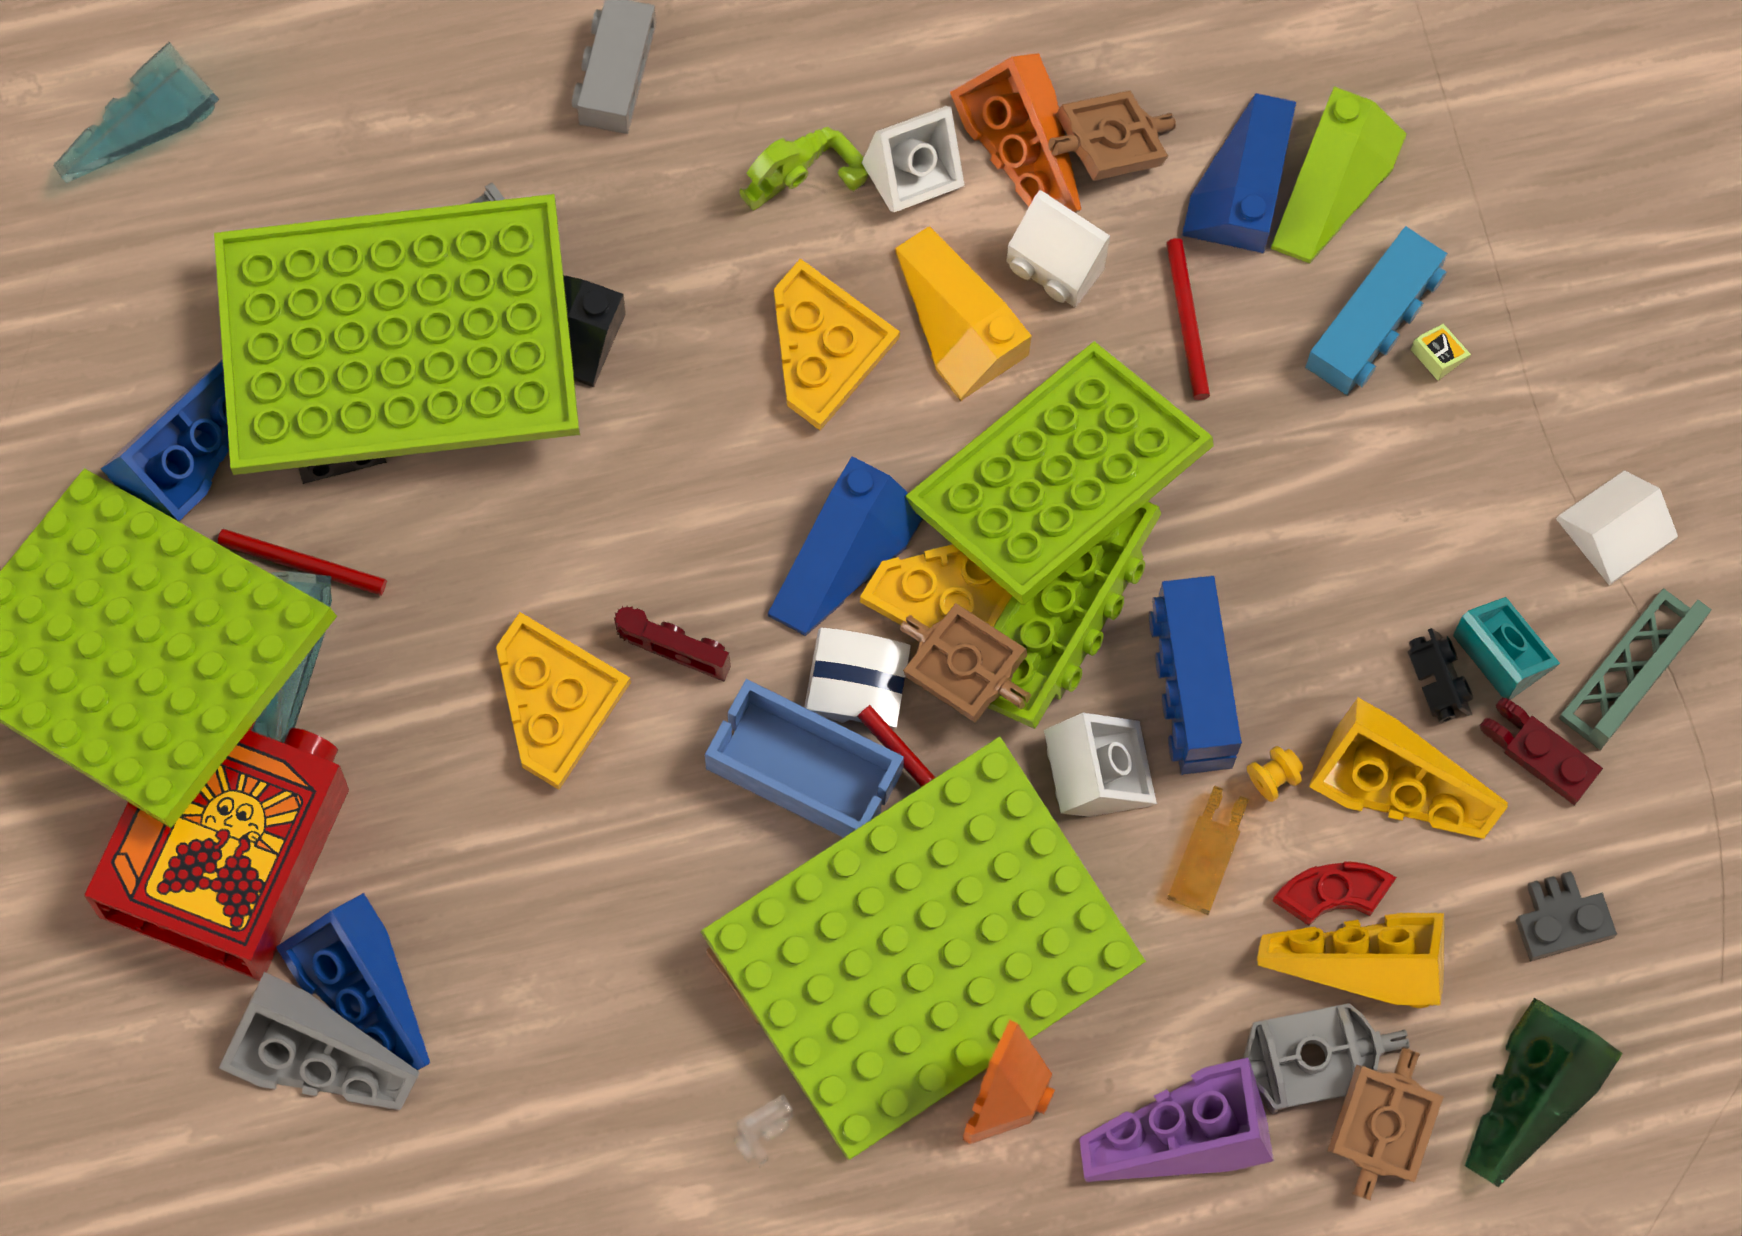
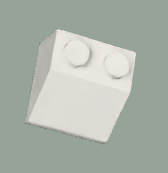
[1006,190,1110,307]
[1044,713,1157,817]

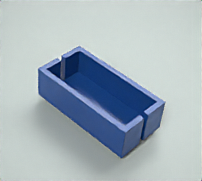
[1149,576,1242,775]

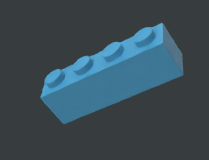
[1305,226,1448,396]

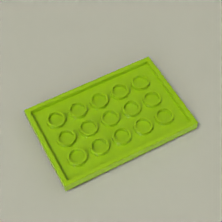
[905,341,1214,605]

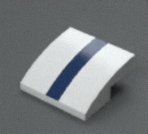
[804,628,911,729]

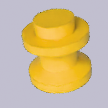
[1247,746,1303,802]

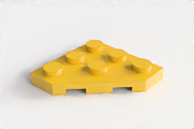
[774,258,900,431]
[860,544,1012,628]
[496,612,631,790]

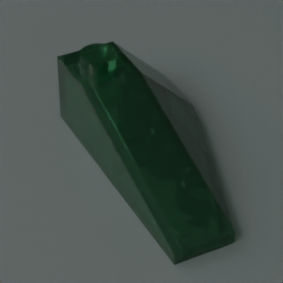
[1465,998,1623,1187]

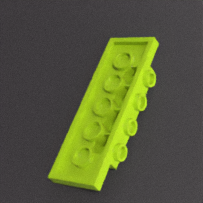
[987,502,1161,729]

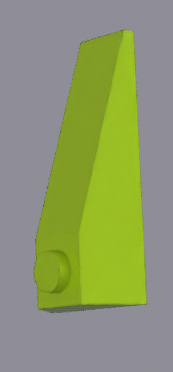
[1271,86,1407,263]

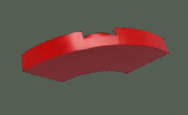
[1272,861,1397,926]

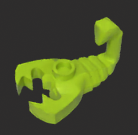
[739,127,868,210]

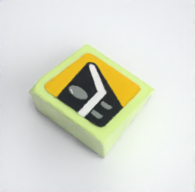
[1411,324,1471,381]

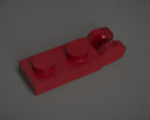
[614,605,731,682]
[1479,697,1603,806]

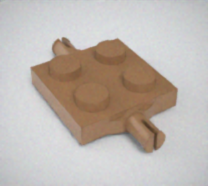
[1048,90,1176,181]
[900,603,1031,723]
[1327,1047,1444,1201]

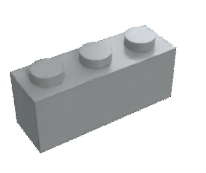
[572,0,656,134]

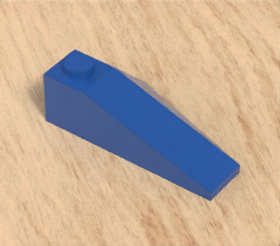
[1182,93,1296,253]
[100,359,229,521]
[768,456,923,636]
[276,893,430,1071]

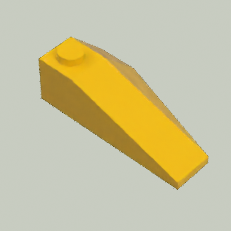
[895,226,1032,401]
[1309,697,1508,839]
[1257,913,1444,1008]

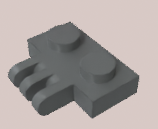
[1516,871,1617,962]

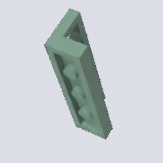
[1558,588,1712,751]

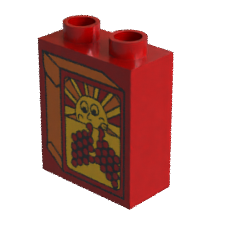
[84,719,349,981]

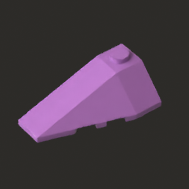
[1079,1057,1274,1182]

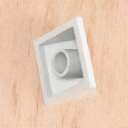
[862,106,965,212]
[1556,470,1678,585]

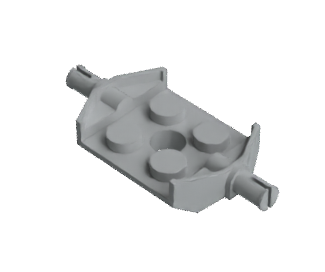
[1243,1003,1409,1114]

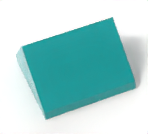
[1453,597,1560,700]

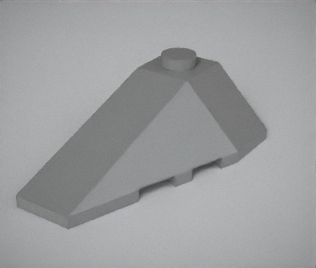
[219,972,419,1110]

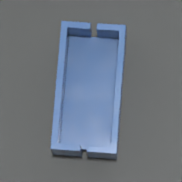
[705,679,904,838]

